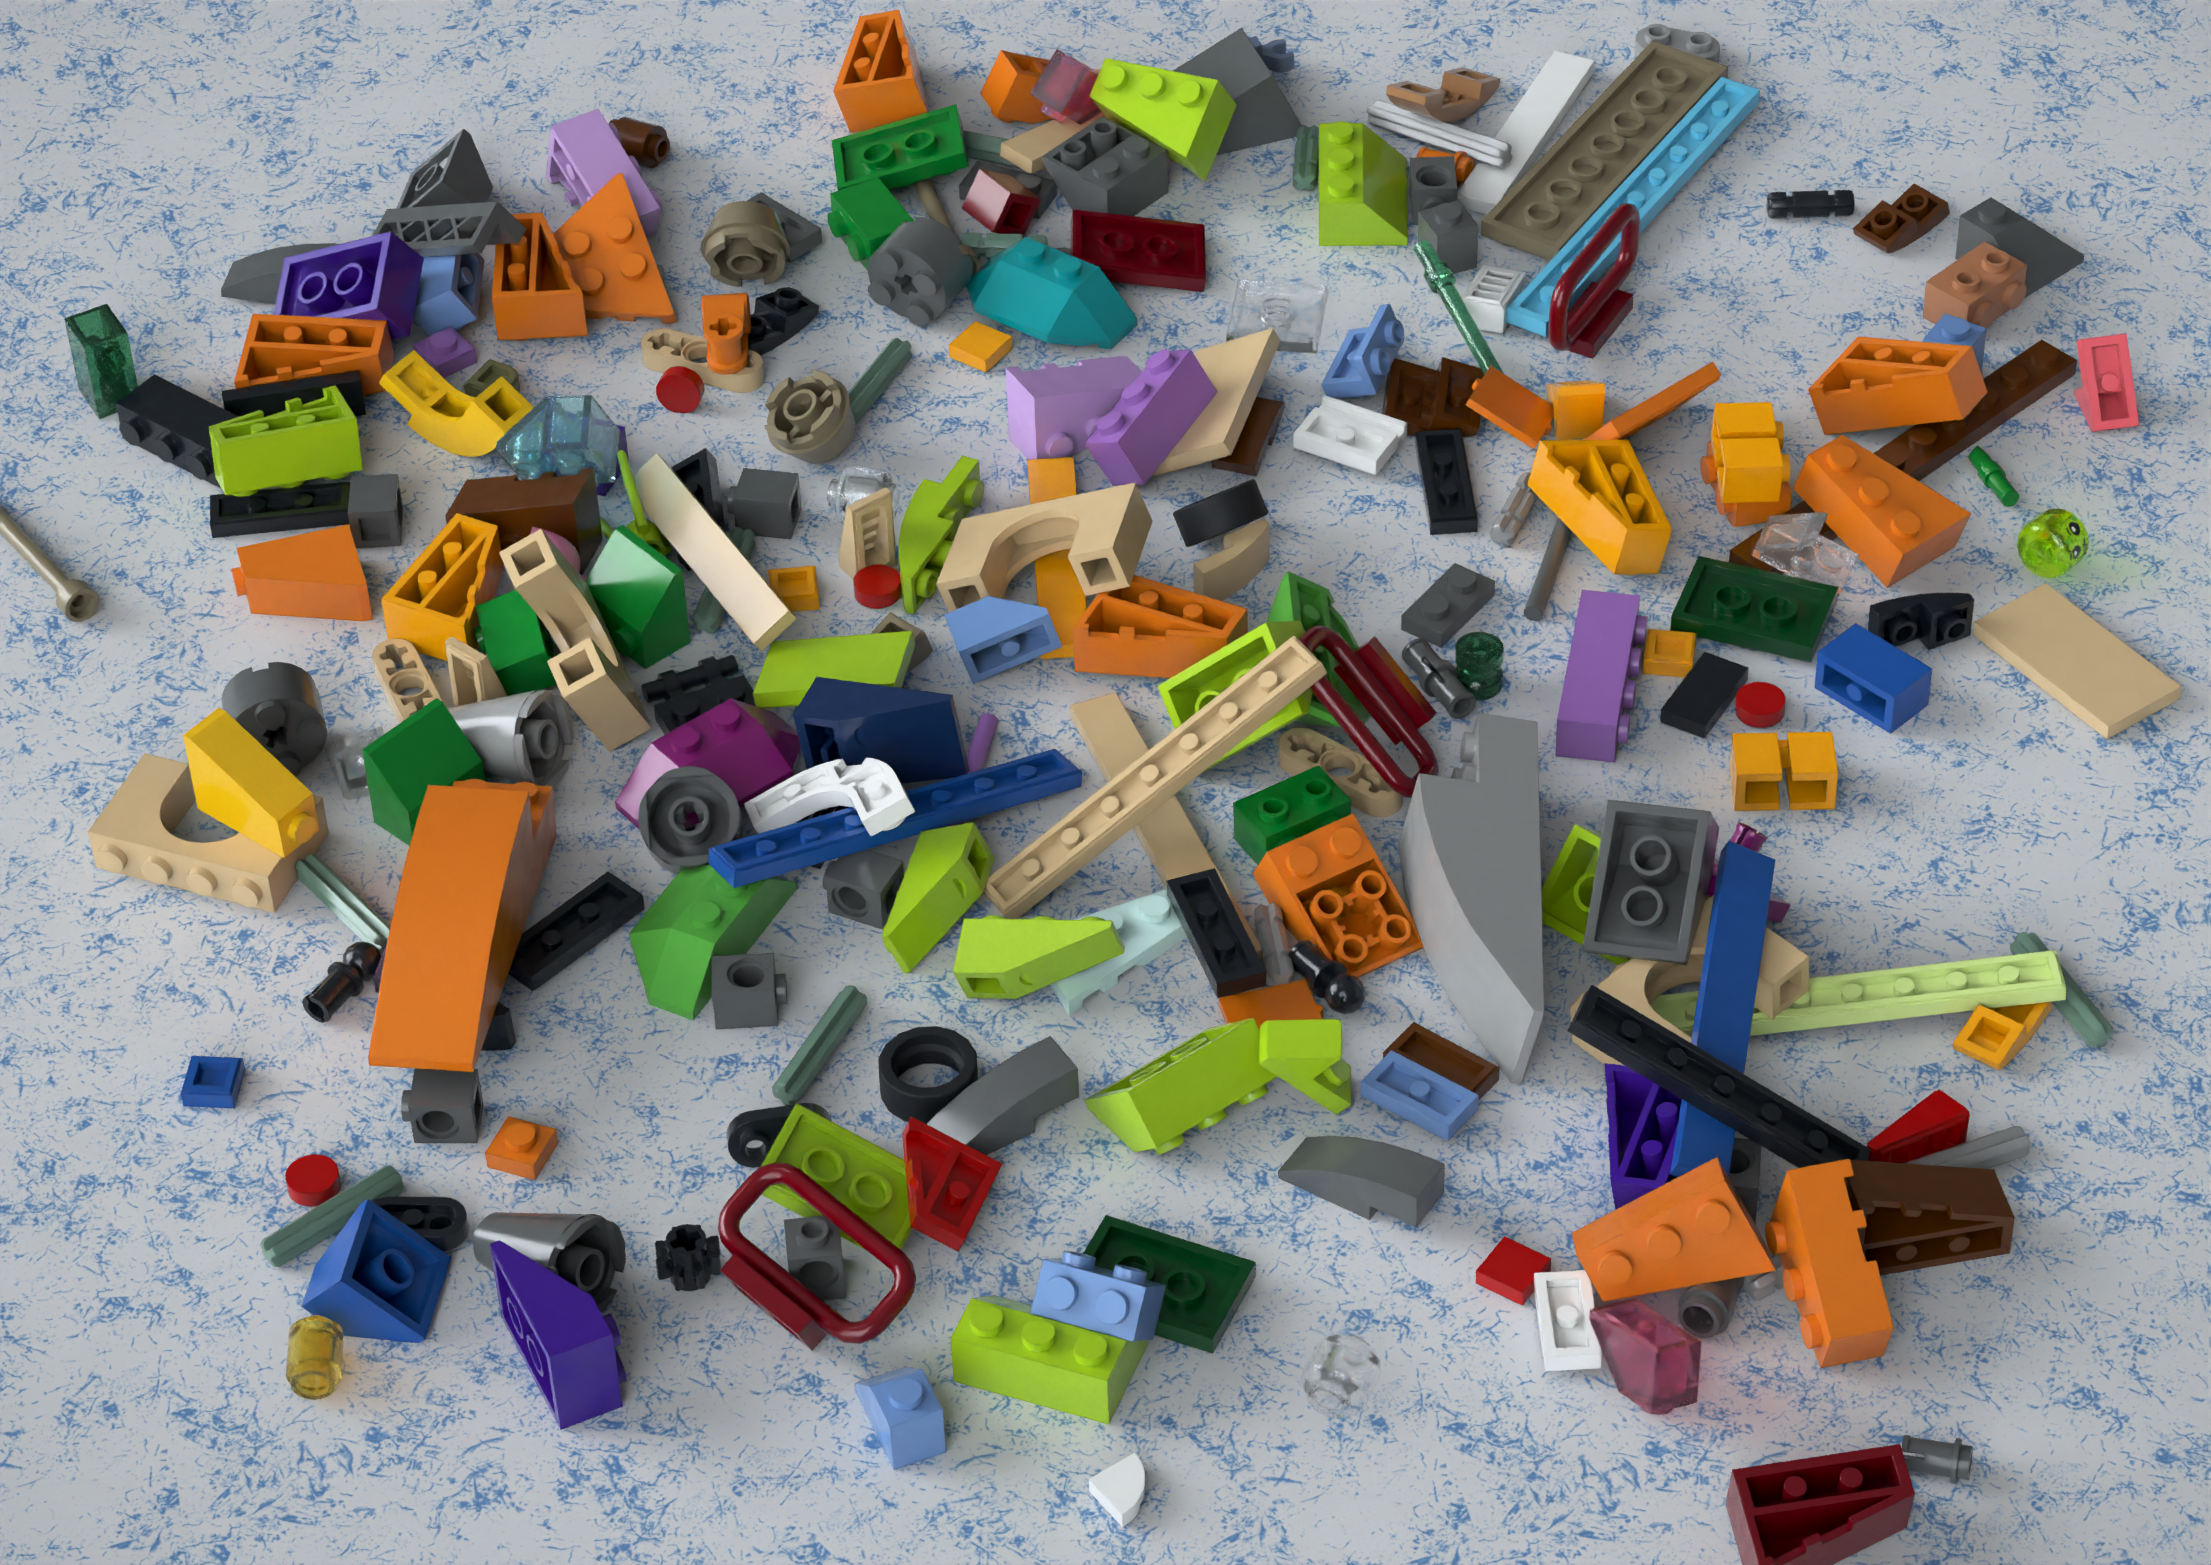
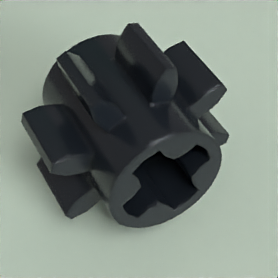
[655,1224,721,1291]

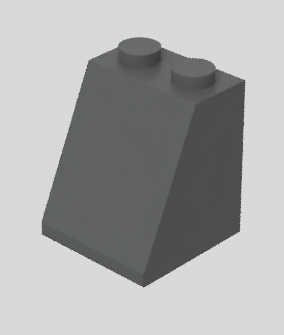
[1173,28,1302,156]

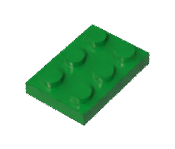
[832,104,969,191]

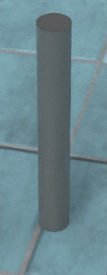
[1524,517,1573,621]

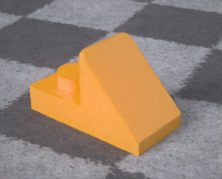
[1546,380,1605,440]

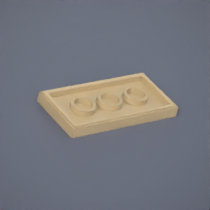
[1153,328,1280,476]
[1972,583,2181,739]

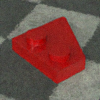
[902,1117,1002,1252]

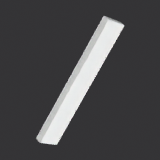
[1457,51,1595,215]

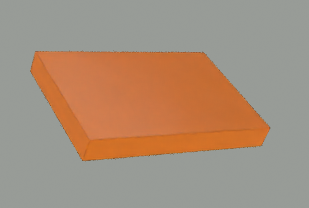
[1584,362,1721,440]

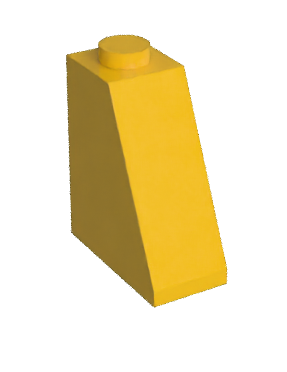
[183,708,319,858]

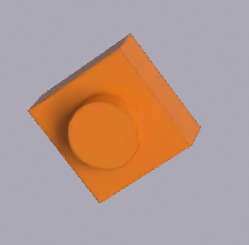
[485,1116,558,1180]

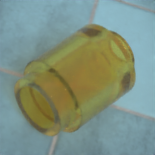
[286,1315,344,1400]

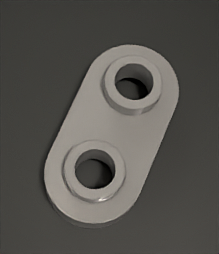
[1635,24,1720,63]

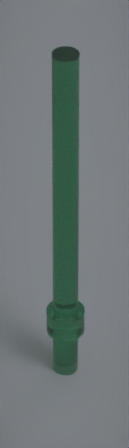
[1414,240,1504,375]

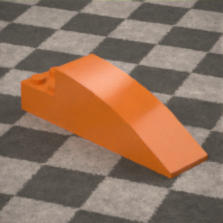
[368,779,557,1072]

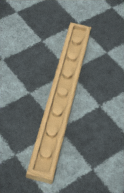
[983,636,1327,919]
[1070,692,1263,962]

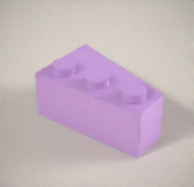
[546,109,662,237]
[1006,356,1142,460]

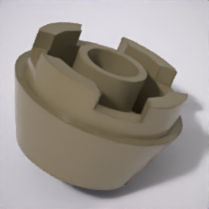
[701,201,790,287]
[764,370,855,464]

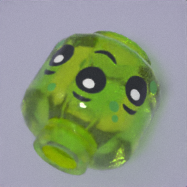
[2017,508,2089,578]

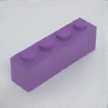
[1555,590,1648,762]

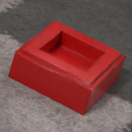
[1476,1236,1551,1306]

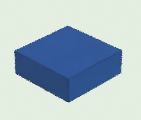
[181,1056,245,1109]

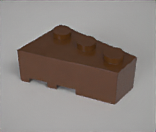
[445,467,603,575]
[1840,1159,2015,1276]

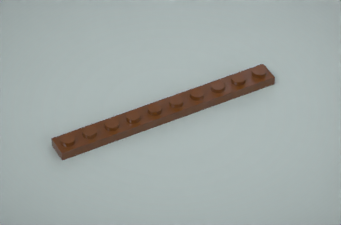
[1729,339,2077,574]

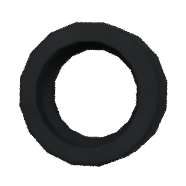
[1173,479,1268,547]
[878,1026,978,1124]

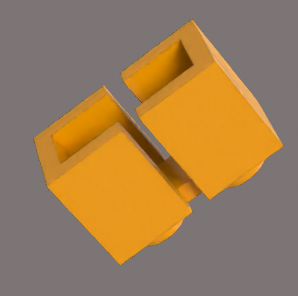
[1711,402,1790,503]
[1730,732,1838,811]

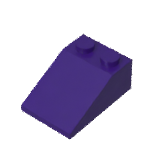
[273,231,424,340]
[489,1240,627,1430]

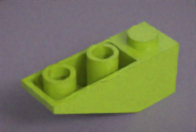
[882,822,995,973]
[953,915,1125,999]

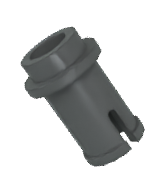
[1901,1435,1973,1484]

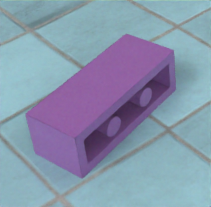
[1085,350,1218,486]

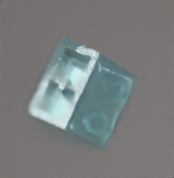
[496,395,620,487]

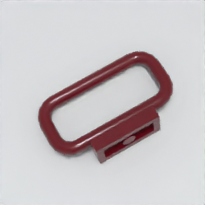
[1548,203,1640,359]
[1298,625,1439,798]
[718,1162,916,1351]

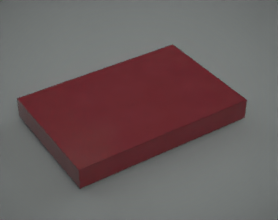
[1070,209,1206,292]

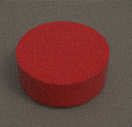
[656,366,705,414]
[853,564,901,609]
[1735,682,1785,728]
[285,1154,341,1206]

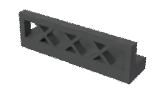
[372,201,527,257]

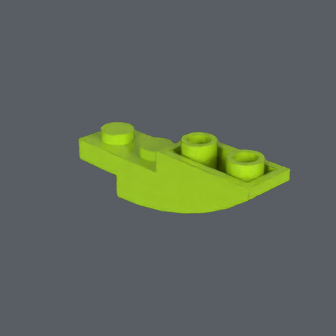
[898,455,984,615]

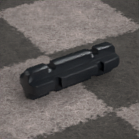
[1766,190,1855,219]

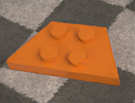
[553,173,677,324]

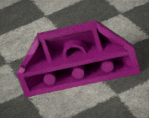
[615,698,802,830]

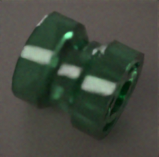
[1455,632,1504,700]

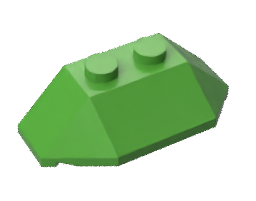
[1267,571,1370,727]
[629,865,797,1020]

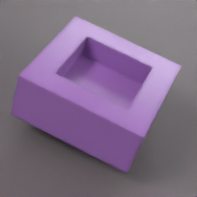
[413,327,477,378]

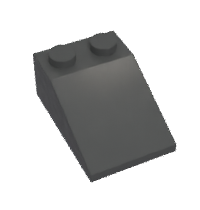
[1582,800,1719,965]

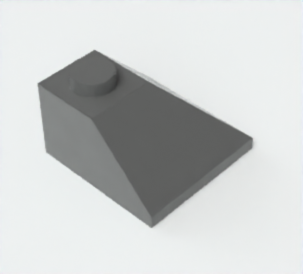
[397,129,493,208]
[1955,197,2084,298]

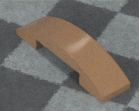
[1386,67,1501,122]

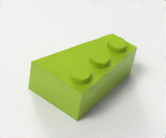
[1089,58,1237,182]
[209,385,363,497]

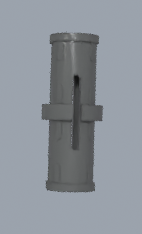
[1402,638,1476,719]

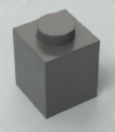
[1418,200,1478,279]
[727,468,802,539]

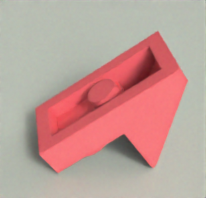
[2074,333,2139,432]

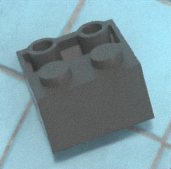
[1042,116,1168,216]

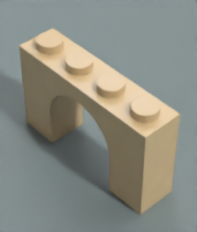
[936,482,1153,612]
[499,528,652,752]
[88,753,329,913]
[1570,895,1809,1066]

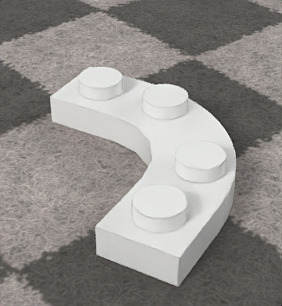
[744,757,915,837]

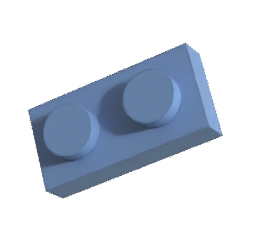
[1361,1050,1479,1141]

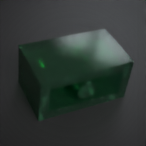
[64,304,138,419]

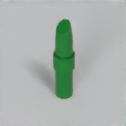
[1968,445,2019,507]

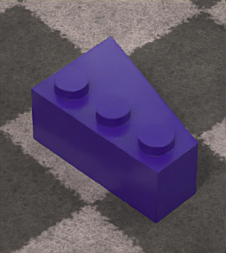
[1604,1063,1682,1210]

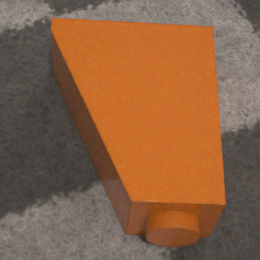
[231,524,373,621]

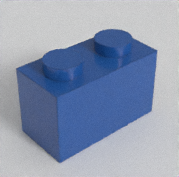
[1814,623,1932,734]

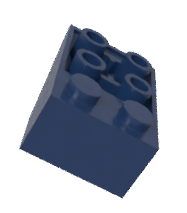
[793,677,969,784]

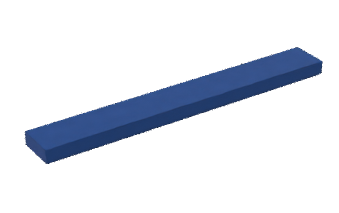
[709,749,1082,888]
[1670,841,1776,1177]

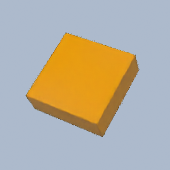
[949,321,1013,373]
[768,566,819,612]
[1643,629,1697,678]

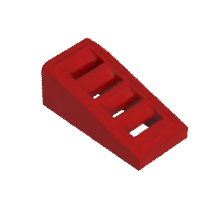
[1867,1089,1970,1163]

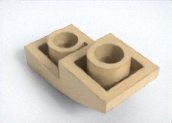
[1193,518,1270,601]

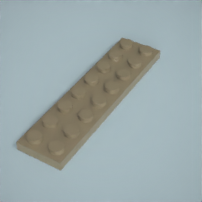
[1481,41,1728,260]

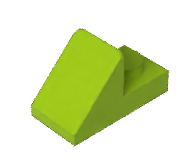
[1259,1019,1351,1115]

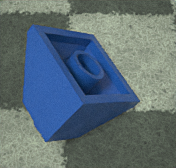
[301,1199,451,1343]

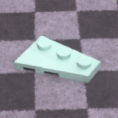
[1050,889,1187,1016]

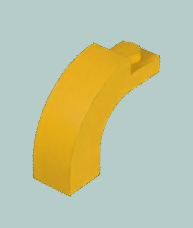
[379,350,535,457]

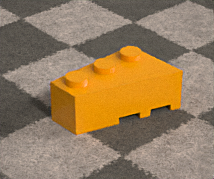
[1527,439,1672,575]
[381,513,504,662]

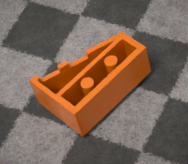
[1793,435,1972,588]

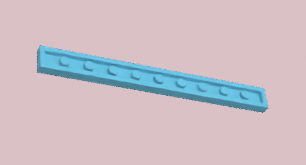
[1506,77,1760,337]

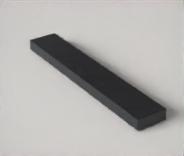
[1567,985,1871,1168]

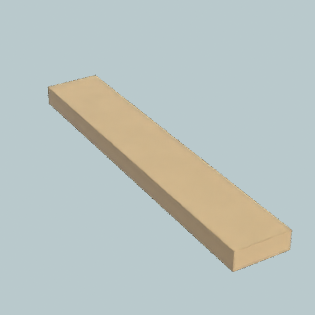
[623,453,797,651]

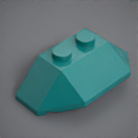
[966,237,1138,349]

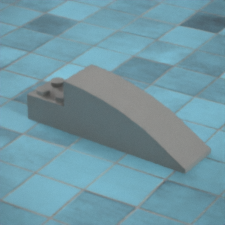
[1398,713,1544,1084]

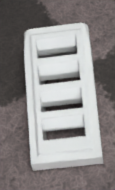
[1459,265,1527,334]

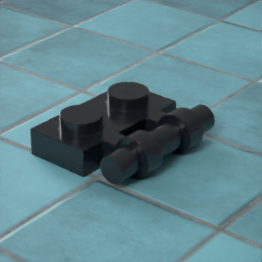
[641,655,763,735]

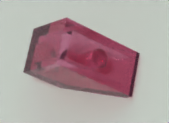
[1030,49,1102,125]
[1589,1298,1702,1415]

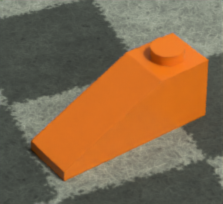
[980,50,1100,124]

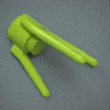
[600,450,672,556]

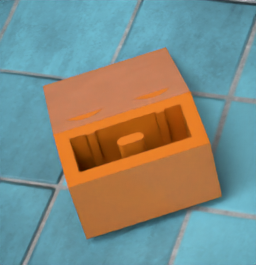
[1252,813,1424,978]

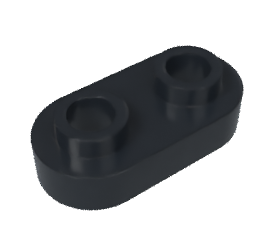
[726,1103,832,1168]
[372,1196,469,1251]

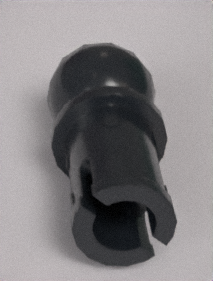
[1288,940,1366,1014]
[302,941,382,1023]

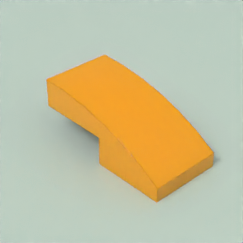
[1953,1002,2052,1070]

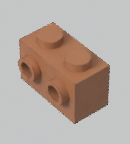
[1923,242,2027,328]

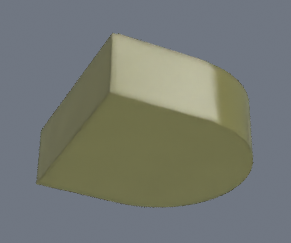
[464,359,520,397]

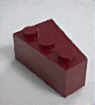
[1725,1444,1915,1565]

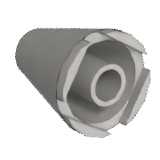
[447,689,574,786]

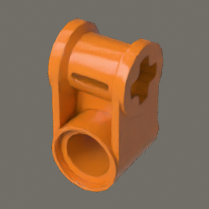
[701,293,751,375]

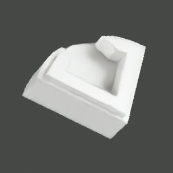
[1089,1452,1146,1527]

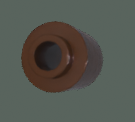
[609,117,670,168]

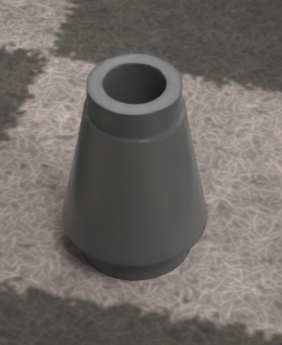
[1678,1277,1744,1338]

